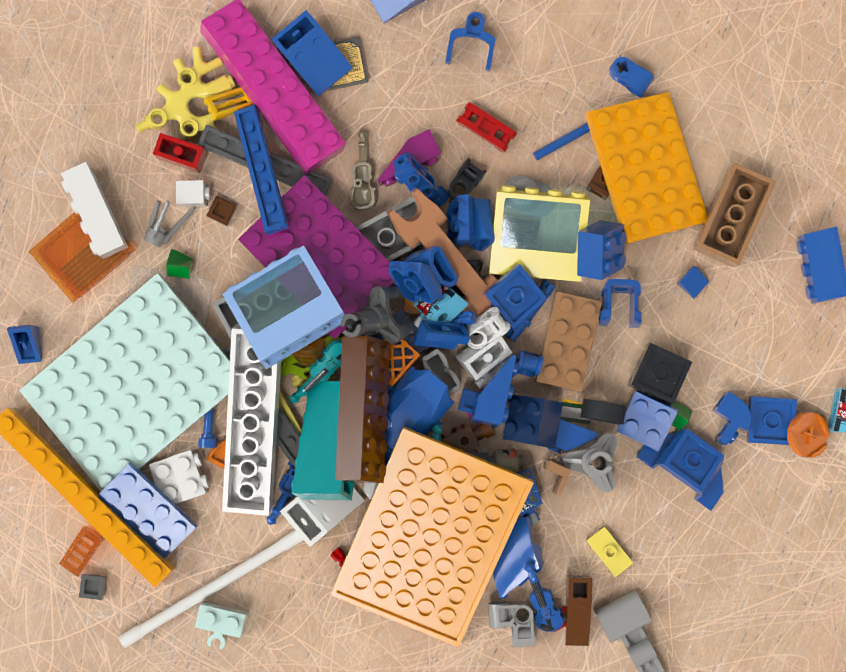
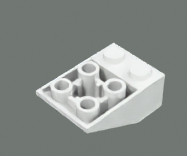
[280,488,365,547]

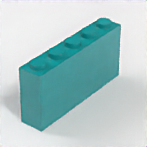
[291,381,354,501]

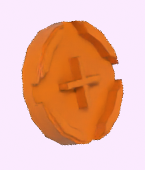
[787,412,830,458]

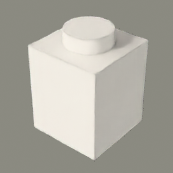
[176,180,211,207]

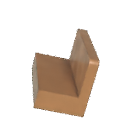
[543,460,571,496]

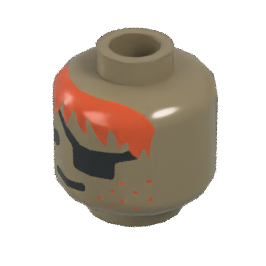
[490,448,523,474]

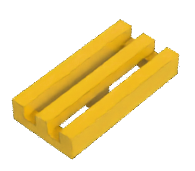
[203,87,254,121]

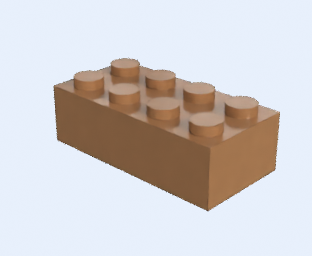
[693,163,776,268]
[535,292,602,392]

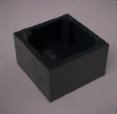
[628,343,692,405]

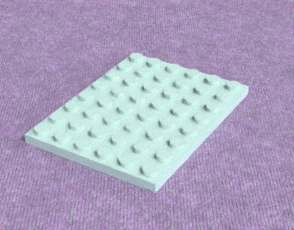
[19,273,230,491]

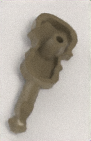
[349,130,377,210]

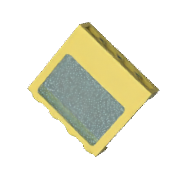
[489,185,590,282]

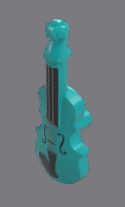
[290,340,342,404]

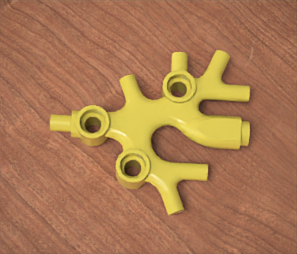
[135,47,235,140]

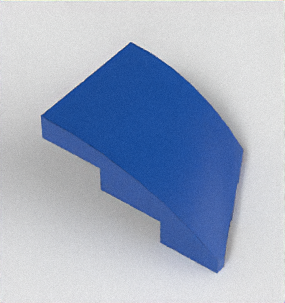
[493,517,542,599]

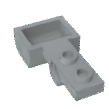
[594,590,665,672]

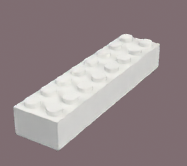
[222,324,282,516]

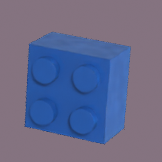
[577,220,627,280]

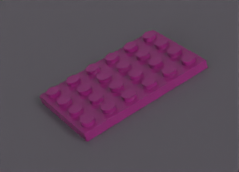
[238,175,394,339]

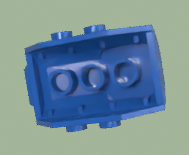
[385,366,454,466]

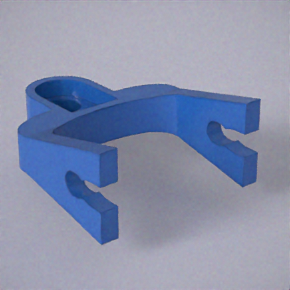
[445,12,495,72]

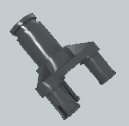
[340,285,414,344]

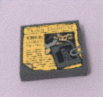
[325,37,368,92]

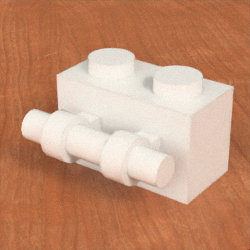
[456,336,516,389]

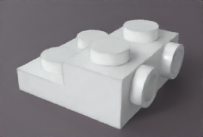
[149,450,209,504]

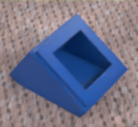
[677,266,709,299]

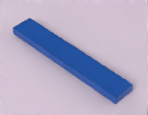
[234,104,289,236]

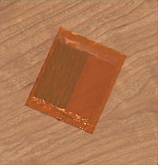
[28,212,135,303]

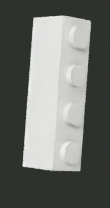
[61,162,128,259]

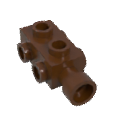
[440,423,495,452]

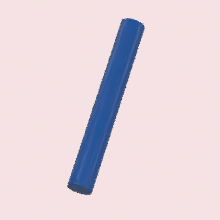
[533,123,590,161]

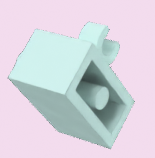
[195,601,249,649]

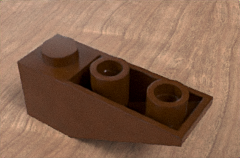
[565,575,592,646]

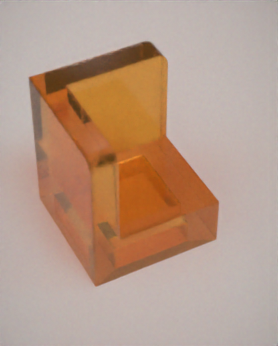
[293,338,326,365]

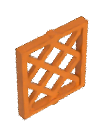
[383,339,420,387]

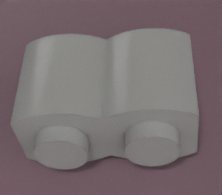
[423,349,461,396]

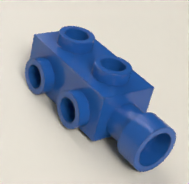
[393,152,449,206]

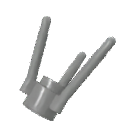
[144,201,195,247]

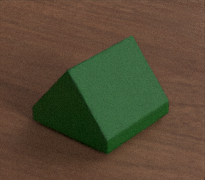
[671,401,692,431]

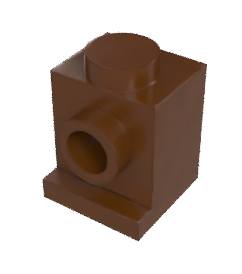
[586,165,609,200]

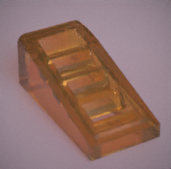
[59,526,105,577]

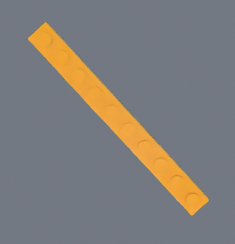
[0,408,176,587]

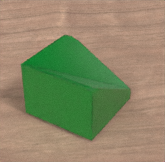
[166,249,194,279]

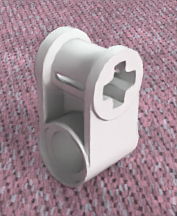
[465,307,511,349]

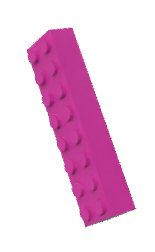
[200,0,346,176]

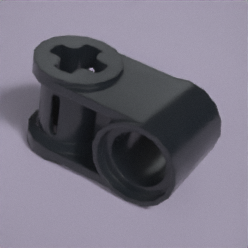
[448,158,487,200]

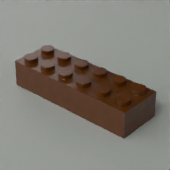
[335,336,392,483]

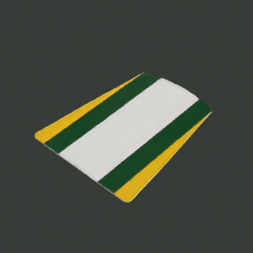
[560,399,591,425]

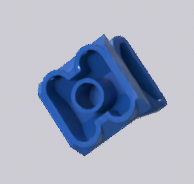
[447,194,495,252]
[388,246,458,304]

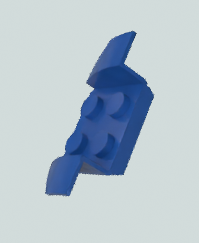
[636,429,725,511]

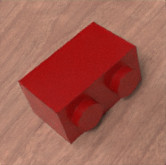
[153,133,207,173]

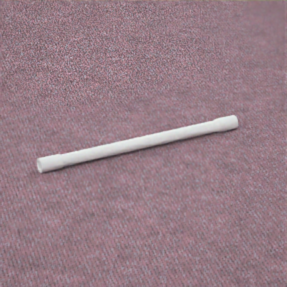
[119,530,304,648]

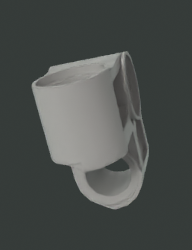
[488,601,536,648]

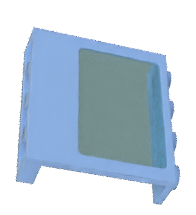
[222,245,345,369]

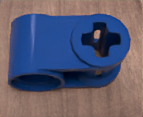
[609,57,654,97]
[516,350,543,377]

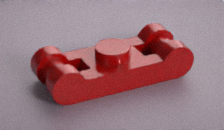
[456,102,517,153]

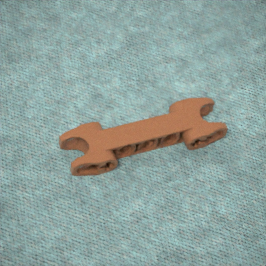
[386,188,497,318]

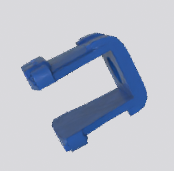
[599,279,642,328]

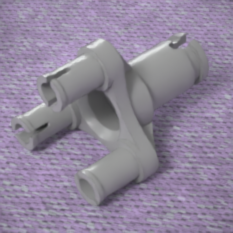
[562,434,617,492]

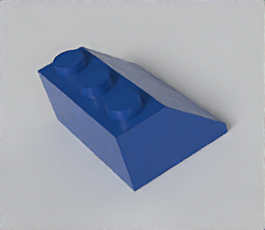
[797,227,846,304]

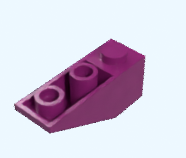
[378,129,441,187]

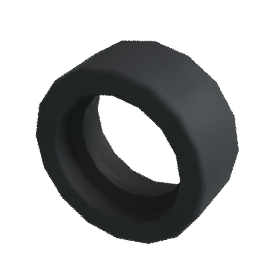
[580,399,627,425]

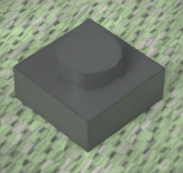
[79,574,106,600]

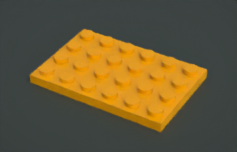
[585,92,707,245]

